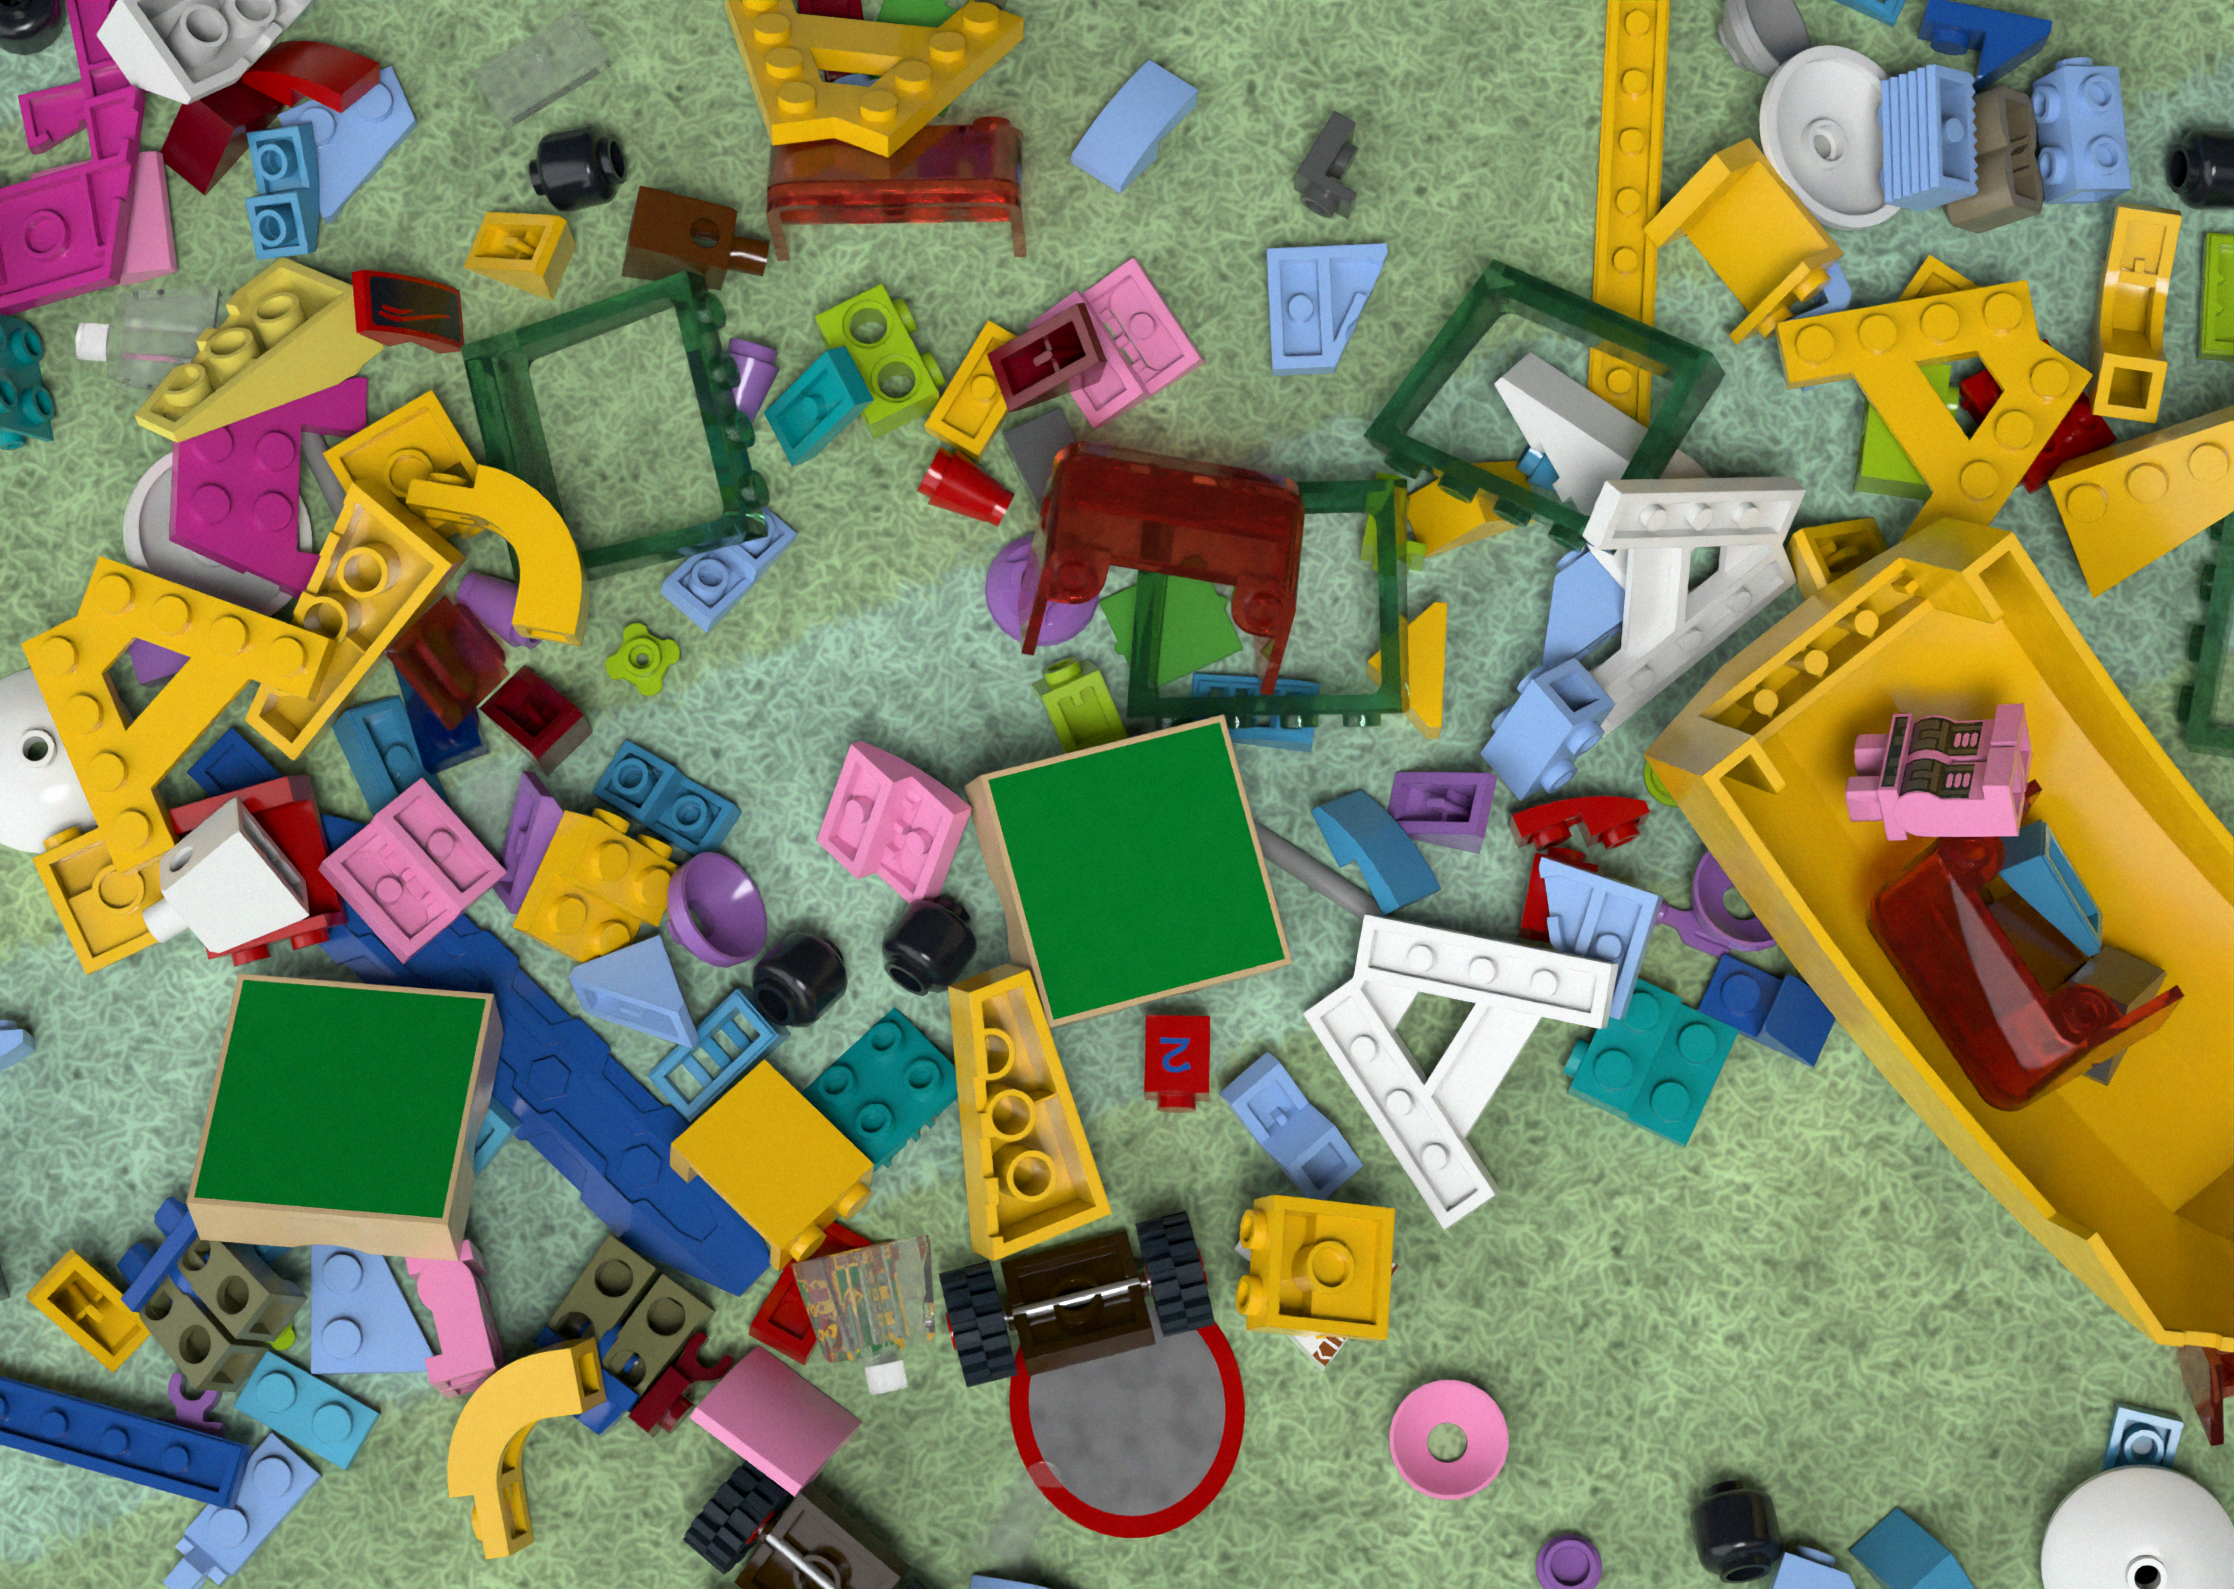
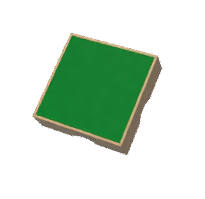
[964,714,1293,1031]
[186,973,504,1262]

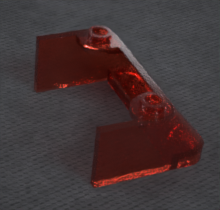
[766,116,1027,261]
[1018,441,1305,696]
[1865,779,2185,1112]

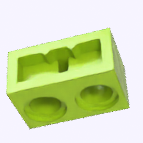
[814,283,945,439]

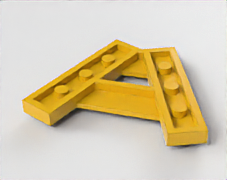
[724,0,1024,158]
[1775,280,2093,543]
[21,556,337,877]

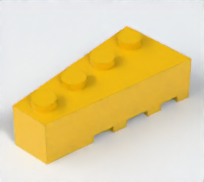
[244,477,467,761]

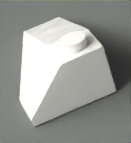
[96,0,313,105]
[1494,352,1712,590]

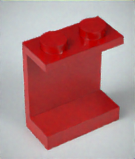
[169,775,349,967]

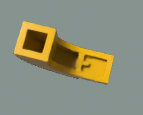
[2088,202,2182,424]
[406,464,589,647]
[447,1336,607,1559]

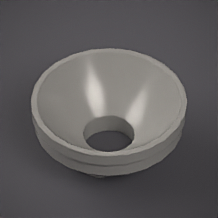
[1718,0,1811,79]

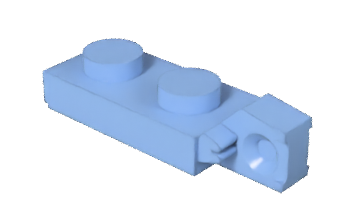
[163,1433,323,1589]

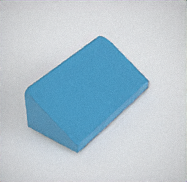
[332,695,451,817]

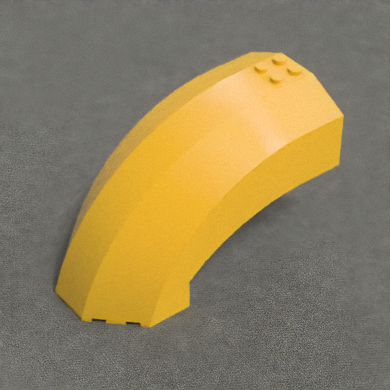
[1643,517,2234,1352]

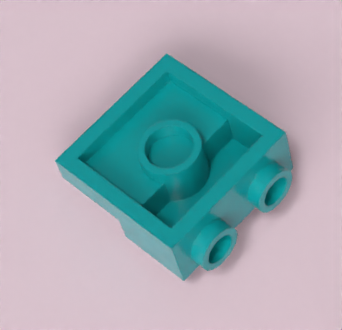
[1562,978,1739,1148]

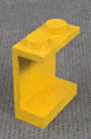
[1643,137,1844,345]
[670,1059,874,1272]

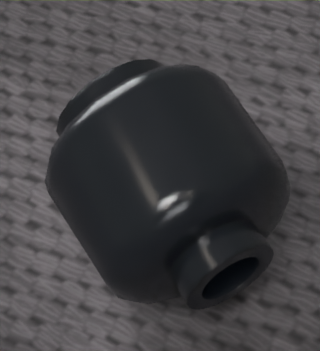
[0,0,65,56]
[529,124,627,212]
[2167,128,2234,210]
[882,898,977,996]
[752,932,848,1028]
[1690,1480,1783,1584]

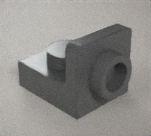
[1294,111,1359,219]

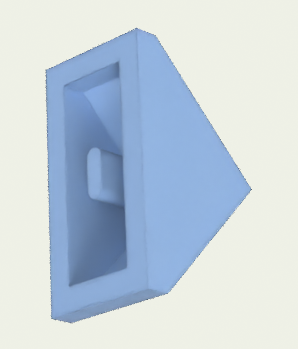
[568,935,699,1049]

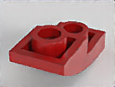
[242,41,380,114]
[1508,796,1650,852]

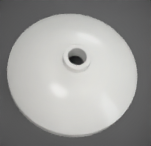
[1759,45,1901,231]
[123,452,312,617]
[0,669,134,854]
[2040,1464,2234,1589]

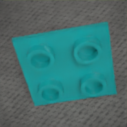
[0,314,55,450]
[801,1007,958,1172]

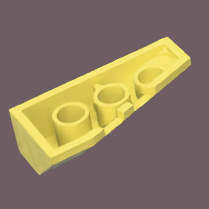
[134,257,384,443]

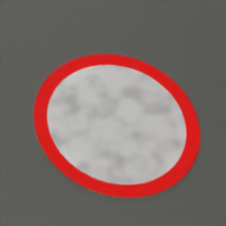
[1009,1307,1245,1539]

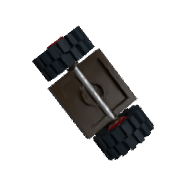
[939,1211,1215,1388]
[683,1460,926,1589]

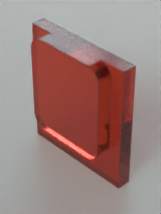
[383,596,510,731]

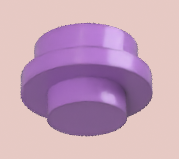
[1536,1534,1602,1589]

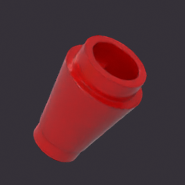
[917,447,1015,527]

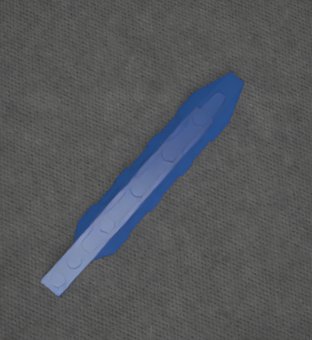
[187,727,771,1297]

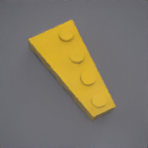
[2048,405,2234,599]
[948,963,1112,1261]

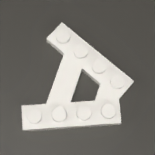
[1582,477,1806,738]
[1303,914,1619,1230]

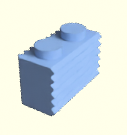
[1877,64,1979,212]

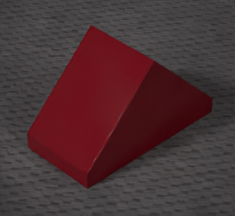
[160,77,287,196]
[987,303,1107,412]
[479,665,593,777]

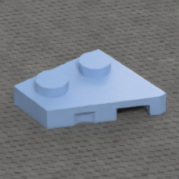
[1539,856,1664,1020]

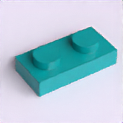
[764,346,874,466]

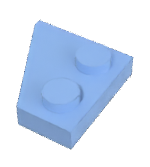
[277,66,418,224]
[1266,243,1388,376]
[311,1244,435,1376]

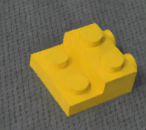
[322,390,486,539]
[512,808,679,965]
[32,826,190,975]
[1236,1194,1395,1342]

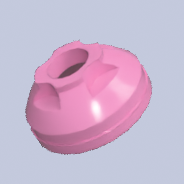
[1389,1380,1509,1500]

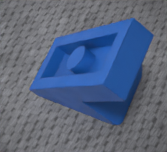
[1917,0,2052,96]
[1697,953,1836,1068]

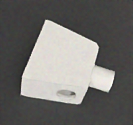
[142,796,309,953]

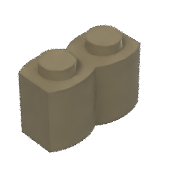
[1942,86,2043,234]

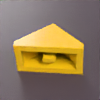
[463,212,576,301]
[1406,460,1542,558]
[1785,517,1888,601]
[1366,602,1447,739]
[25,1248,151,1373]

